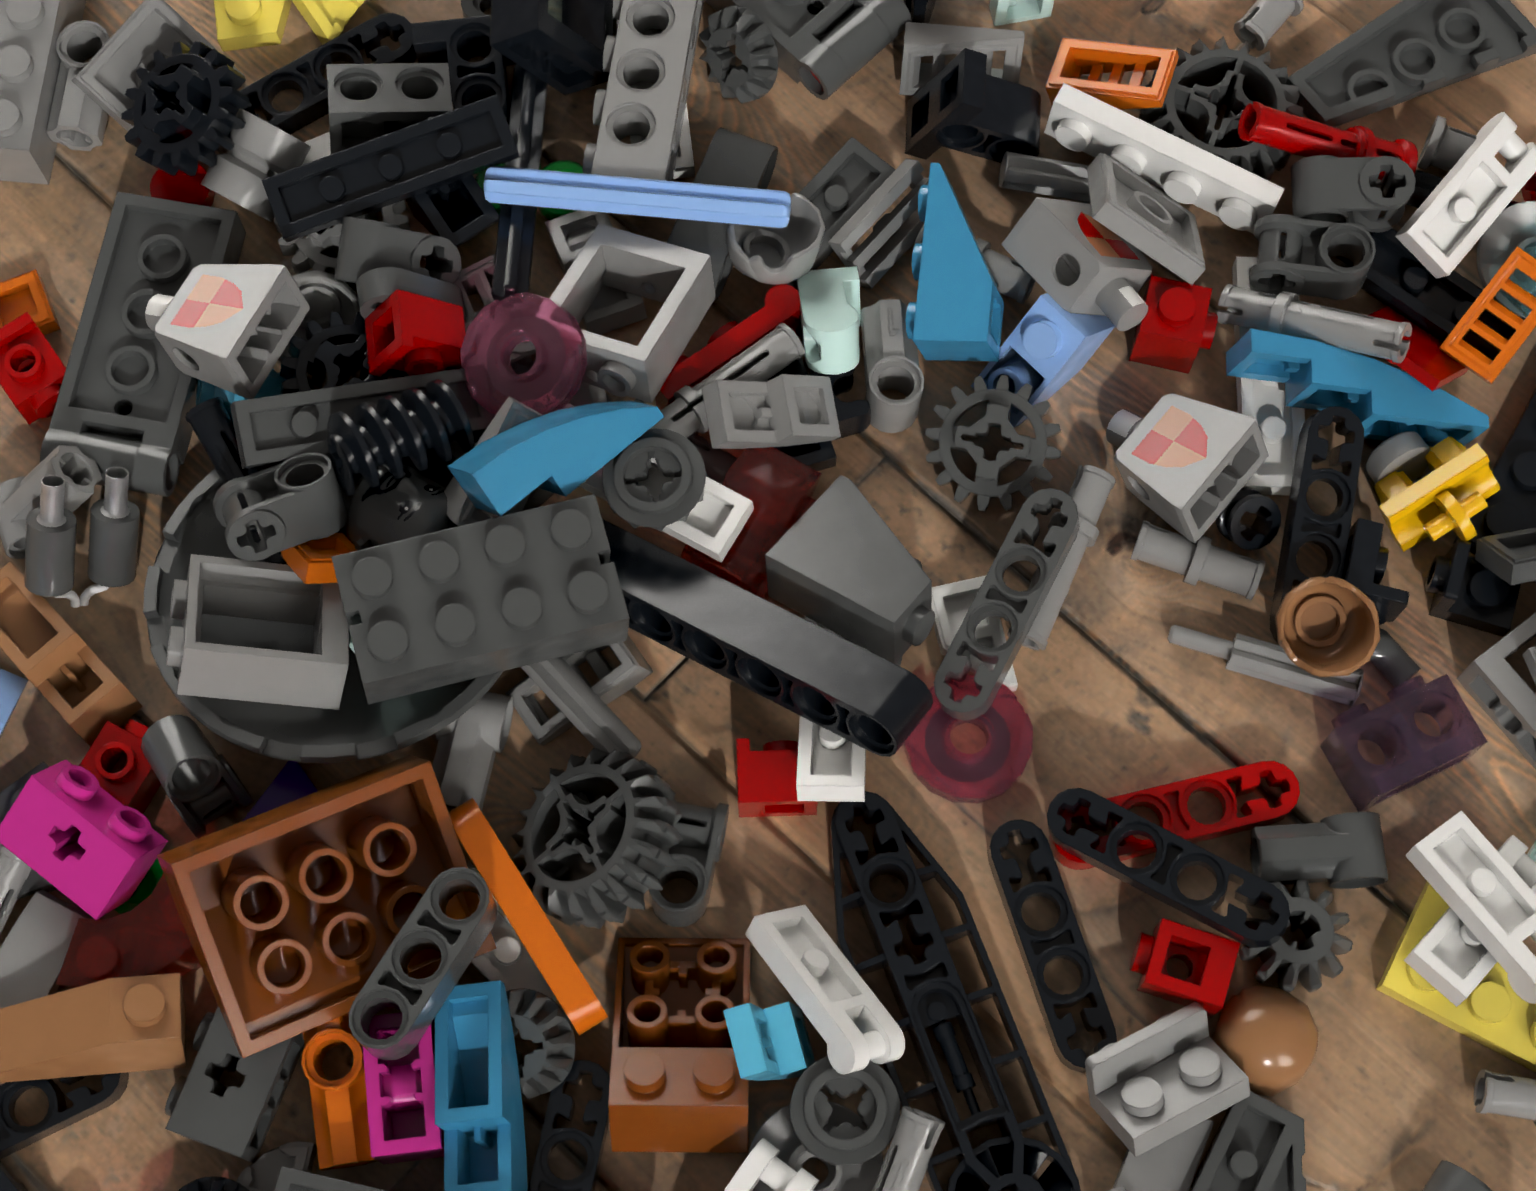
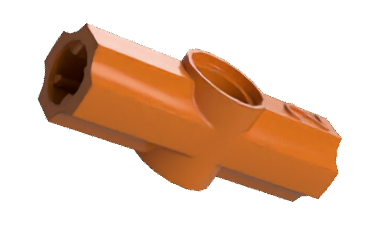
[301,1013,377,1171]

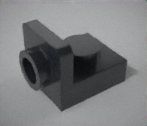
[1342,518,1409,625]
[1425,539,1521,637]

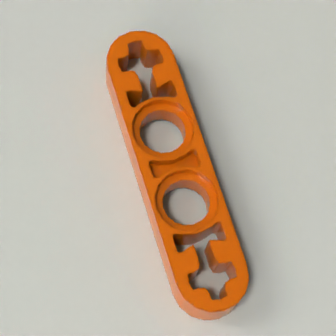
[449,798,608,1036]

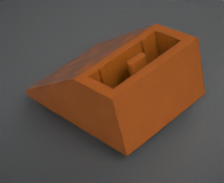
[608,938,750,1153]

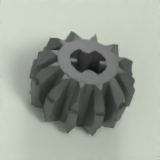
[1238,879,1353,993]

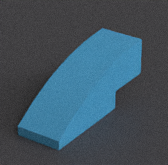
[447,400,664,516]
[435,980,528,1191]

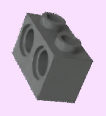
[326,63,453,154]

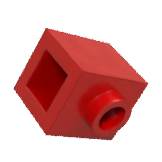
[1129,275,1218,374]

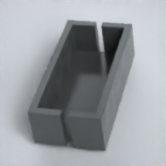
[331,494,630,705]

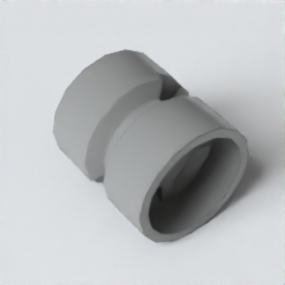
[201,108,311,222]

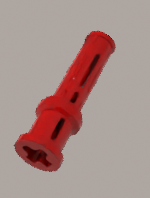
[1238,101,1418,180]

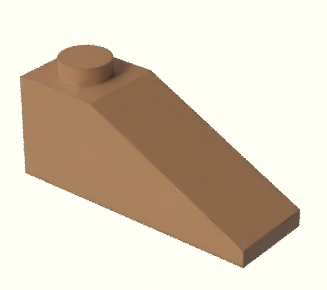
[0,973,187,1083]

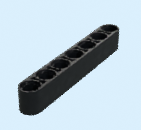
[602,519,933,757]

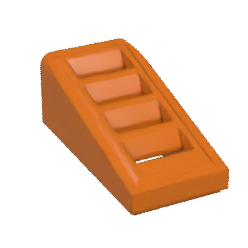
[1045,38,1179,110]
[1439,246,1536,385]

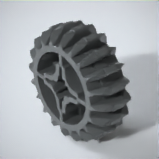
[1139,36,1303,181]
[511,748,684,929]

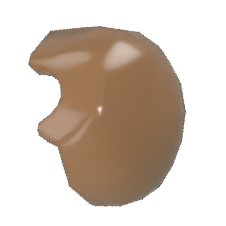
[1275,576,1381,677]
[1212,984,1318,1096]

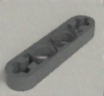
[934,488,1080,721]

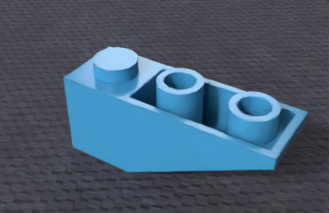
[906,163,1004,362]

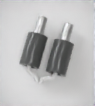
[24,467,140,608]

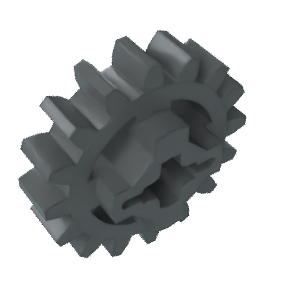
[925,375,1061,512]

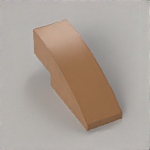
[0,561,143,747]

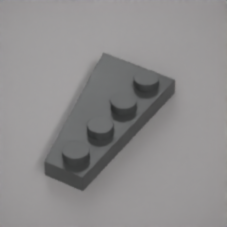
[1286,0,1536,127]

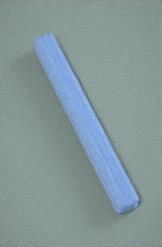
[483,165,791,228]

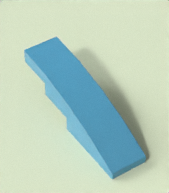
[1226,328,1489,447]

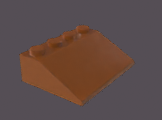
[157,755,496,1058]

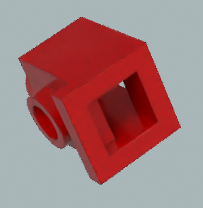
[365,289,470,377]
[0,312,66,425]
[79,719,161,814]
[736,738,818,817]
[1129,918,1240,1017]

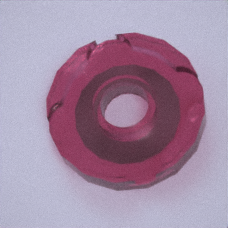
[460,292,587,415]
[904,675,1033,804]

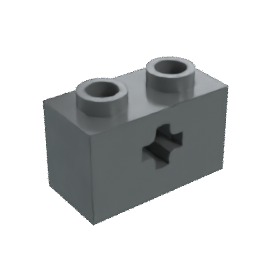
[165,1006,304,1163]

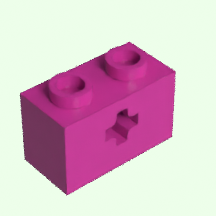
[0,759,168,920]
[363,1012,444,1165]

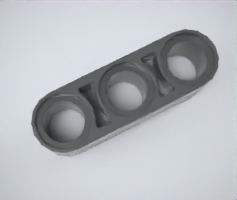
[667,127,778,301]
[349,867,497,1060]

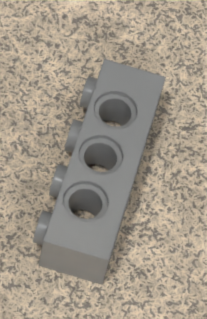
[583,0,704,181]

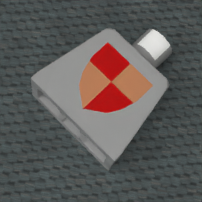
[1001,197,1152,331]
[145,264,310,399]
[1106,393,1269,544]

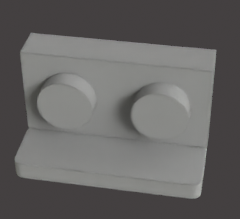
[1085,1002,1250,1157]

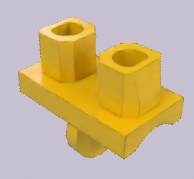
[1374,436,1501,552]

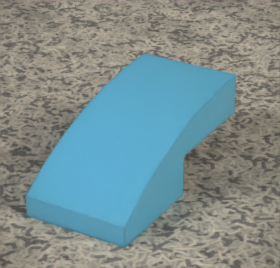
[723,1001,816,1081]

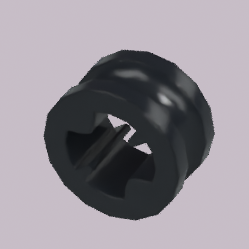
[1216,487,1281,551]

